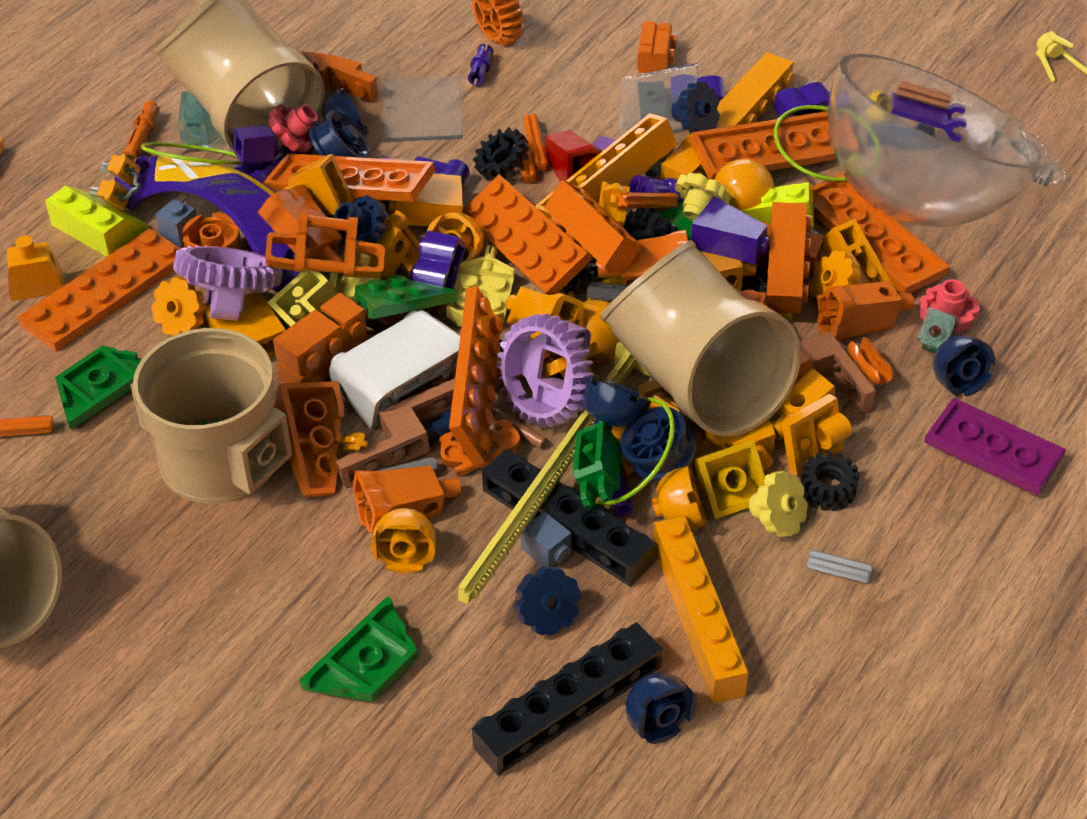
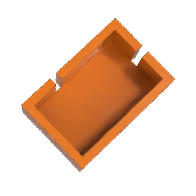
[273,293,368,383]

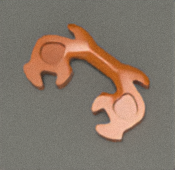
[439,419,520,476]

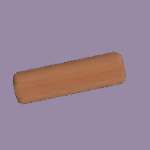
[896,81,950,109]

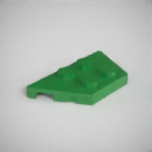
[355,275,458,319]
[55,345,142,430]
[299,596,418,702]

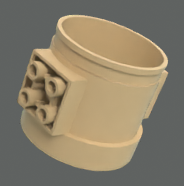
[130,328,292,504]

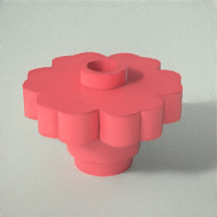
[268,104,318,154]
[919,279,980,333]

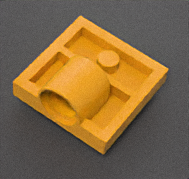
[782,394,852,477]

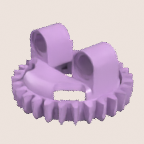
[173,245,283,321]
[496,313,594,427]

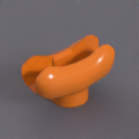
[847,337,894,386]

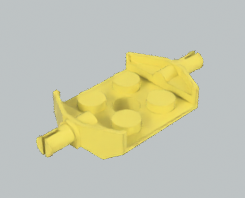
[446,245,514,327]

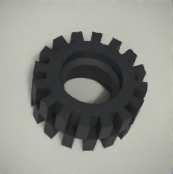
[801,452,859,511]

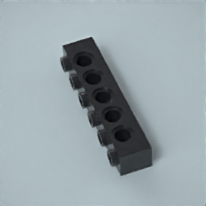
[482,449,656,587]
[472,622,663,776]

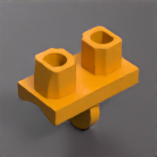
[598,181,630,227]

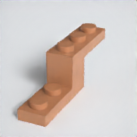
[765,304,876,415]
[336,378,455,488]

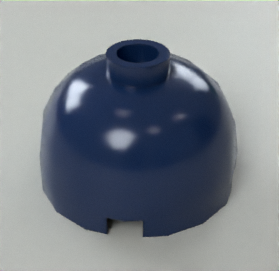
[320,88,369,136]
[933,335,996,396]
[583,375,648,430]
[625,672,697,744]

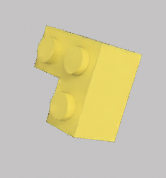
[267,270,337,328]

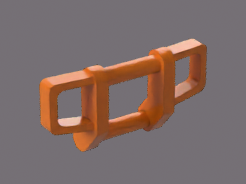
[265,211,385,278]

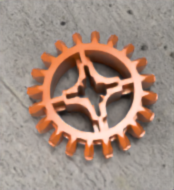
[471,0,525,46]

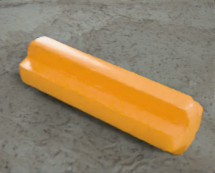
[341,432,369,451]

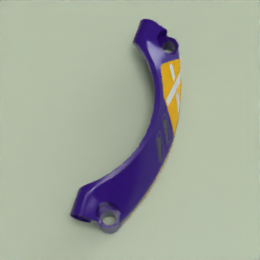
[114,156,304,293]

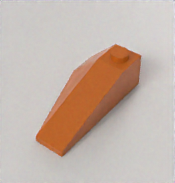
[274,381,344,497]

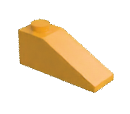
[823,218,897,291]

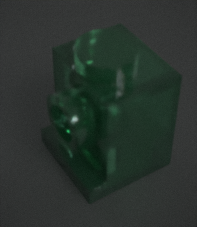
[917,307,961,353]

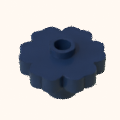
[671,81,720,135]
[334,195,388,246]
[514,566,581,635]

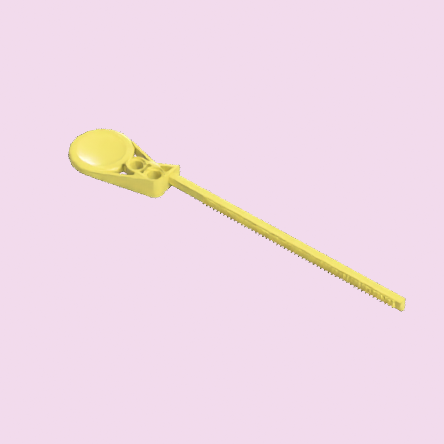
[458,342,651,604]

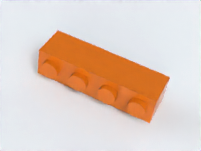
[544,180,642,274]
[766,202,812,314]

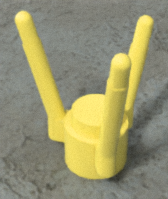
[1036,31,1087,82]

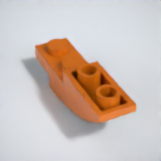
[303,52,378,103]

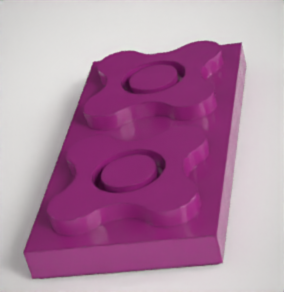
[924,398,1066,496]

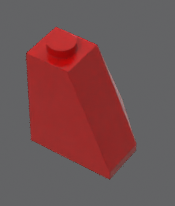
[545,130,603,182]

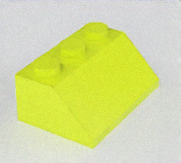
[740,182,814,226]
[45,186,149,257]

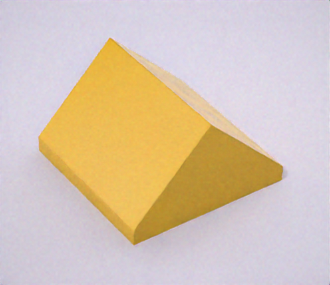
[694,439,765,519]

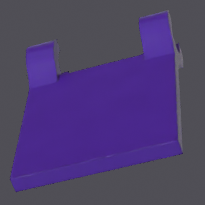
[891,92,967,142]

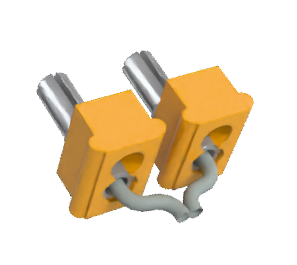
[90,154,141,211]

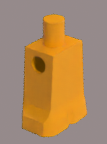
[506,286,584,356]

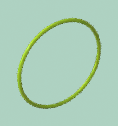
[774,105,876,182]
[141,142,243,165]
[577,397,675,506]

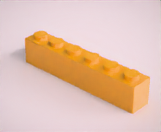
[535,113,677,228]
[653,516,748,704]

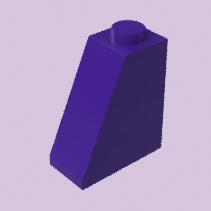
[691,198,770,264]

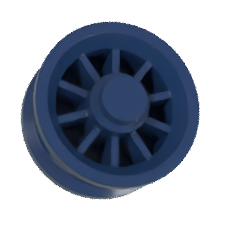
[309,110,370,158]
[621,407,697,482]

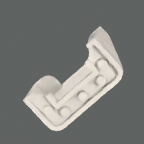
[328,310,461,429]

